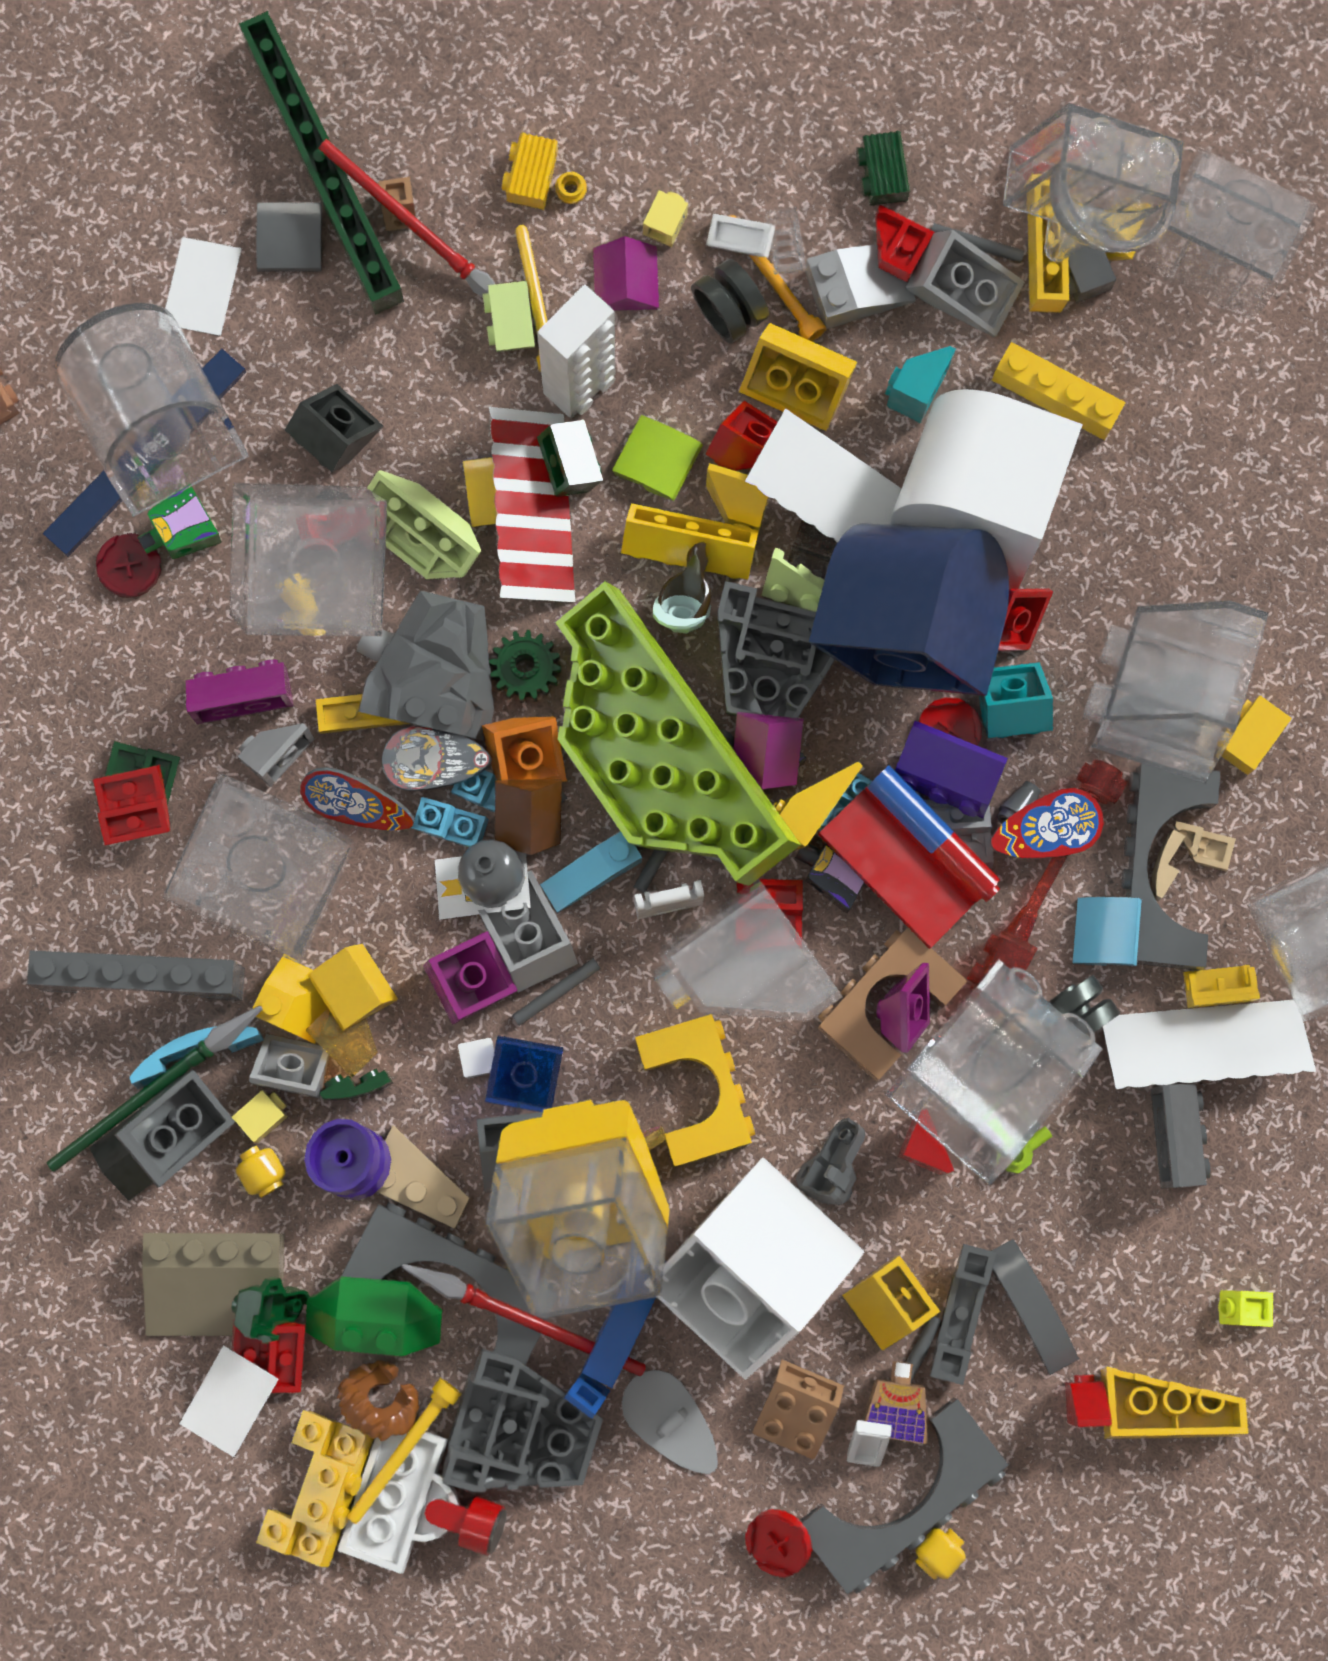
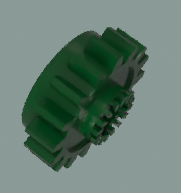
[489,630,561,703]

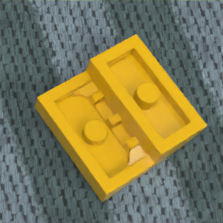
[463,457,497,527]

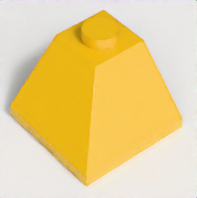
[706,463,769,533]
[252,956,330,1044]

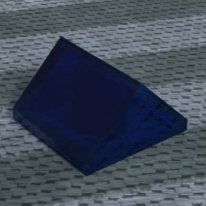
[485,1035,564,1112]

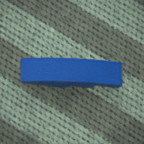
[581,1248,667,1388]

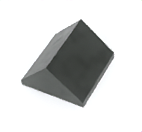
[89,1106,153,1201]

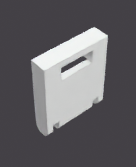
[634,880,704,919]

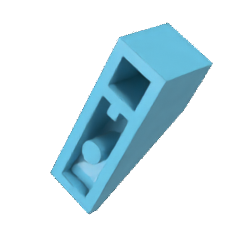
[540,832,642,913]

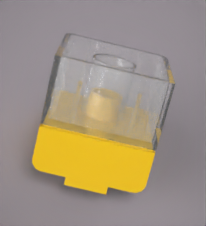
[486,1100,669,1318]

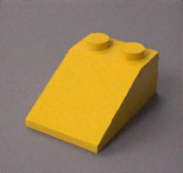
[773,762,863,851]

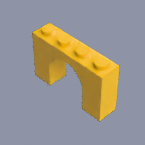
[635,1014,756,1167]

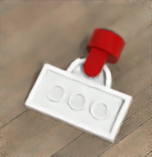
[337,1432,507,1574]

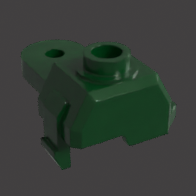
[231,1277,310,1343]

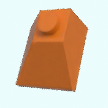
[482,717,567,782]

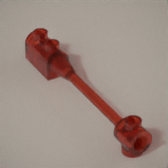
[967,759,1128,1008]

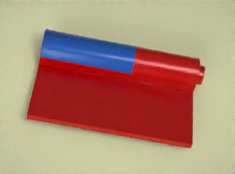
[818,765,1000,949]

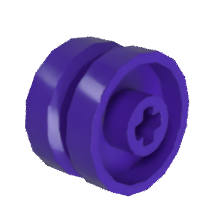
[304,1119,391,1200]

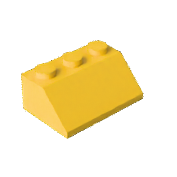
[739,323,857,431]

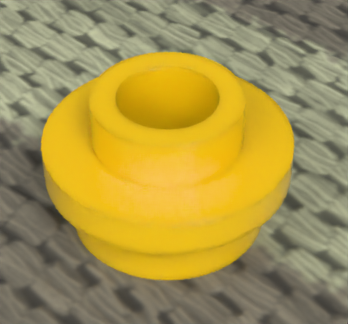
[555,172,587,204]

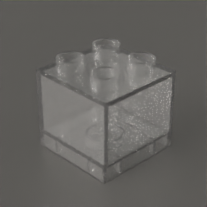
[229,483,387,636]

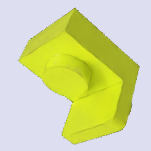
[1218,1290,1273,1327]

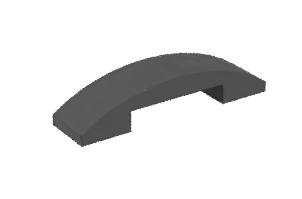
[991,1239,1079,1375]
[930,1244,996,1385]

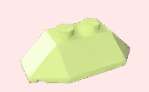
[362,470,481,579]

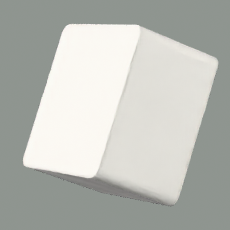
[458,1038,498,1079]

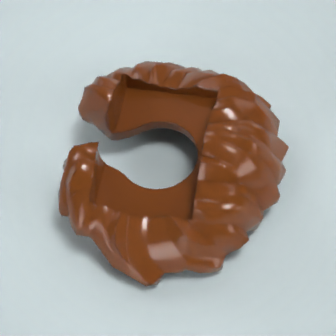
[336,1360,419,1441]

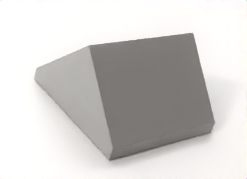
[249,1034,331,1099]

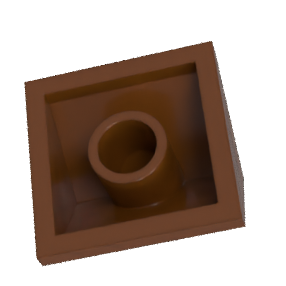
[495,779,562,855]

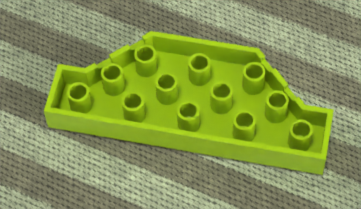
[555,581,801,886]

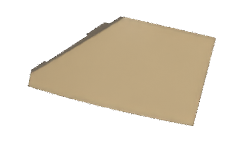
[1175,821,1236,872]

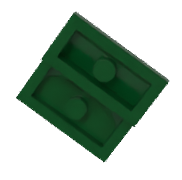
[96,741,180,806]

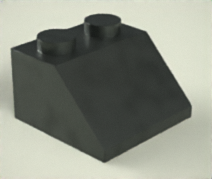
[285,384,384,472]

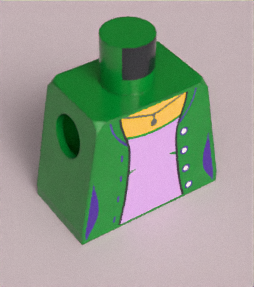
[137,481,222,559]

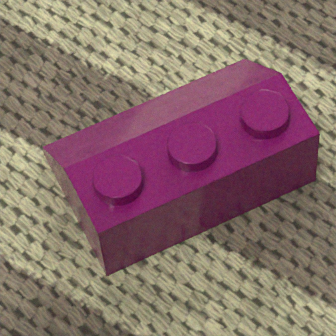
[186,659,294,724]

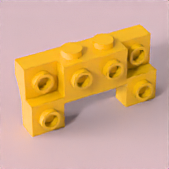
[256,1410,374,1567]

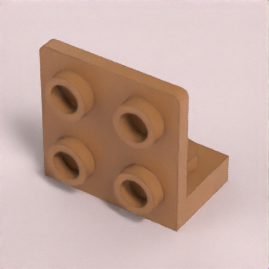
[753,1360,844,1459]

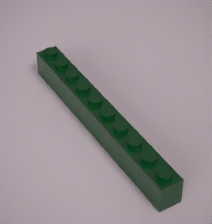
[239,11,404,315]

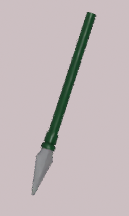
[47,1006,262,1172]

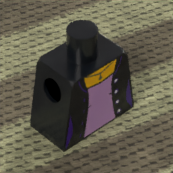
[795,843,865,913]

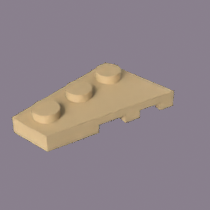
[377,1125,470,1229]

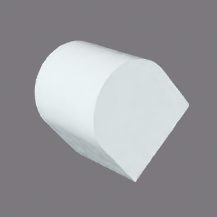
[891,389,1083,589]
[645,1157,864,1380]

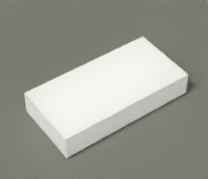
[706,214,775,258]
[847,1420,891,1467]

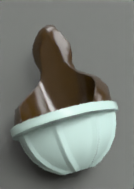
[653,542,712,634]

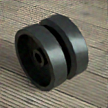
[691,259,769,343]
[1033,974,1121,1055]

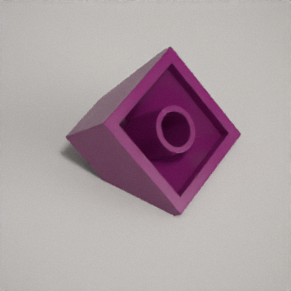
[877,963,930,1053]

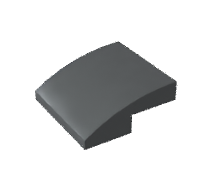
[256,202,323,272]

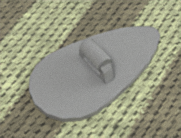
[622,1370,718,1474]

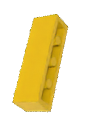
[1027,175,1069,313]
[992,342,1126,440]
[621,503,759,580]

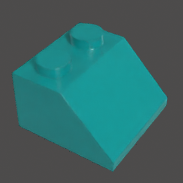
[885,346,956,423]
[979,662,1053,738]

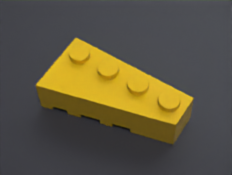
[1101,1367,1248,1439]

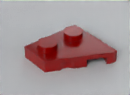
[875,205,935,282]

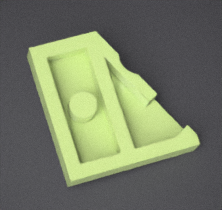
[761,548,824,612]

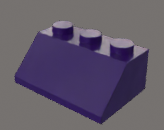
[895,721,1008,819]

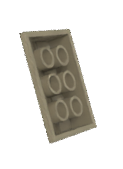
[142,1233,284,1336]

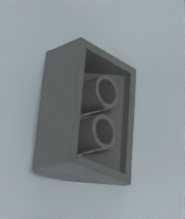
[1150,1084,1211,1189]

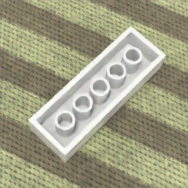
[537,284,616,419]

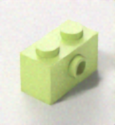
[483,281,535,352]

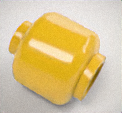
[235,1145,286,1198]
[915,1528,966,1580]

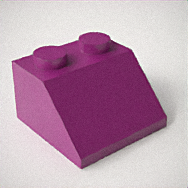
[423,931,518,1025]

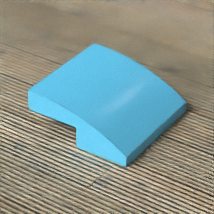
[1073,897,1142,966]

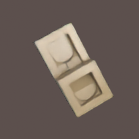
[1151,829,1185,902]

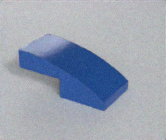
[564,1373,610,1419]

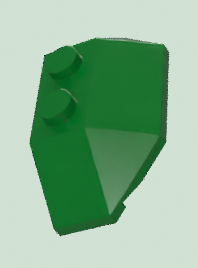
[305,1276,443,1356]

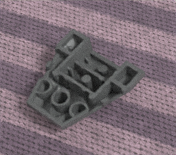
[717,581,835,718]
[358,591,494,741]
[442,1349,603,1492]

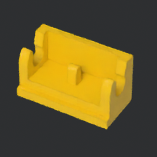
[1183,965,1260,1008]

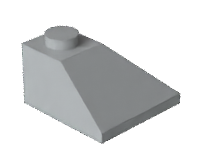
[237,723,315,788]

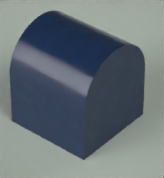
[809,523,1009,696]

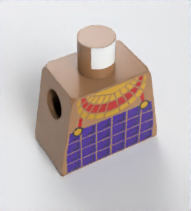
[862,1361,927,1444]

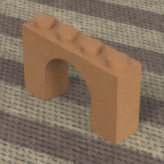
[817,928,967,1082]

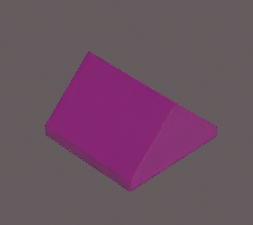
[593,236,659,311]
[733,712,804,789]

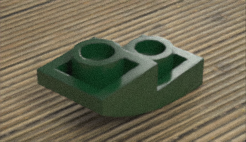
[319,1069,393,1101]

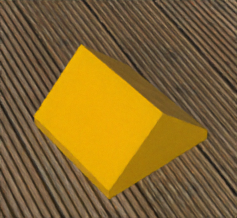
[307,944,398,1031]

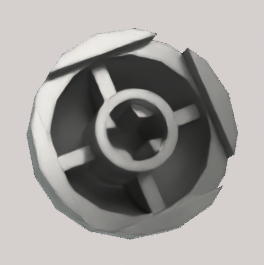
[458,840,525,908]

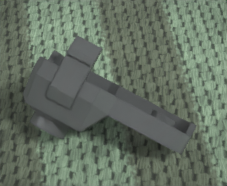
[796,1118,865,1205]

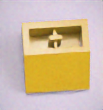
[842,1255,940,1351]

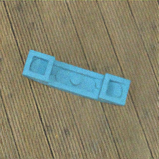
[129,1026,264,1089]

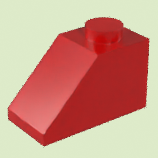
[1065,1374,1112,1427]

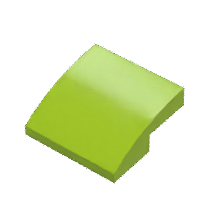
[612,415,703,501]

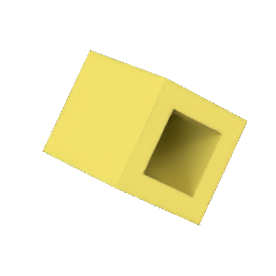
[643,190,688,247]
[232,1090,288,1143]

